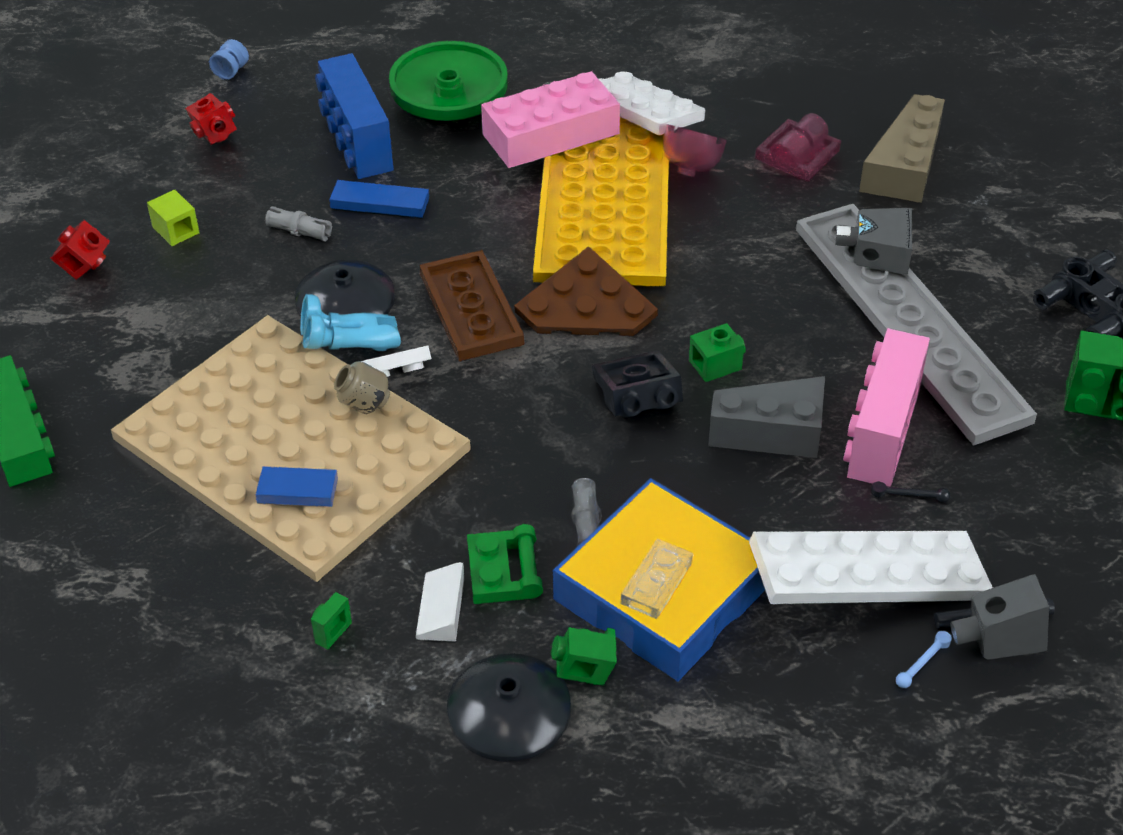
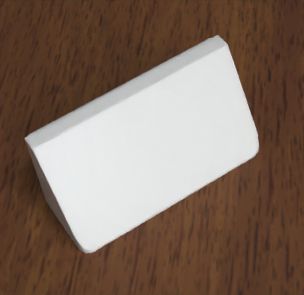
[416,563,464,642]

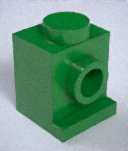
[551,627,617,685]

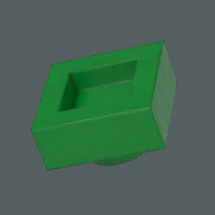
[311,592,352,650]

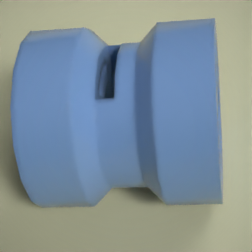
[209,39,249,80]

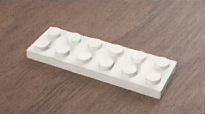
[749,531,993,604]

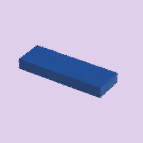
[329,180,429,218]

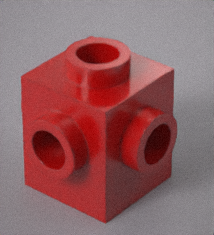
[185,93,237,145]
[50,220,110,280]

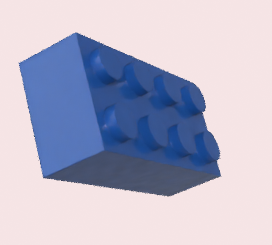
[315,53,394,179]

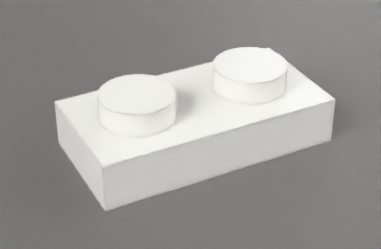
[361,346,431,377]

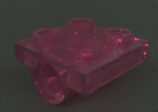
[755,114,841,181]

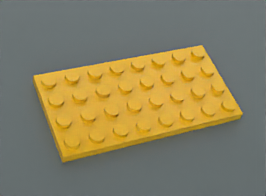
[533,117,669,286]

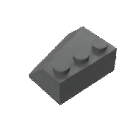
[708,376,825,458]

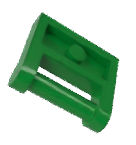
[467,524,543,604]

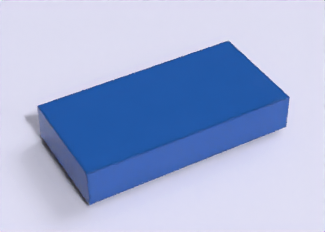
[255,466,338,507]

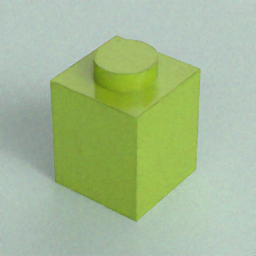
[147,190,199,246]

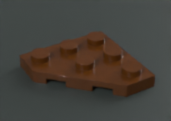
[514,246,658,336]

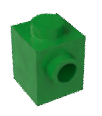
[689,323,746,383]

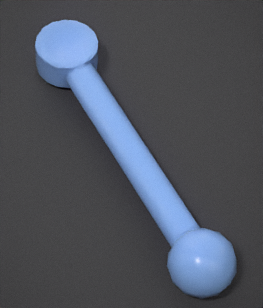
[896,631,952,688]

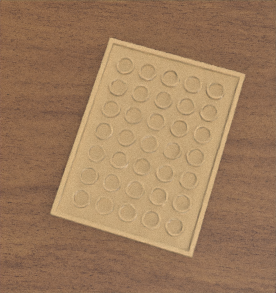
[111,315,471,582]

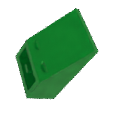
[1064,331,1123,420]

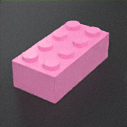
[481,71,620,168]
[843,328,930,487]

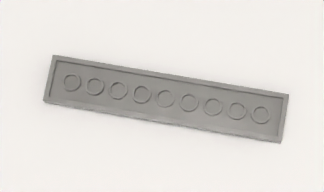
[796,204,1037,445]

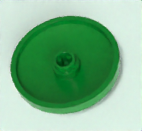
[389,41,508,120]

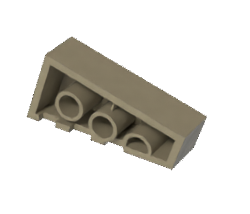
[859,94,945,203]

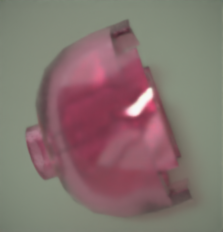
[663,124,727,177]

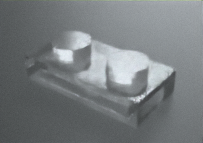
[621,539,693,619]

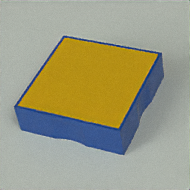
[553,478,765,681]

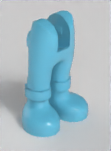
[300,294,401,351]

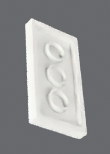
[599,72,705,135]

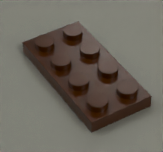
[419,250,525,361]

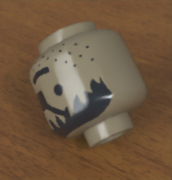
[334,361,390,415]

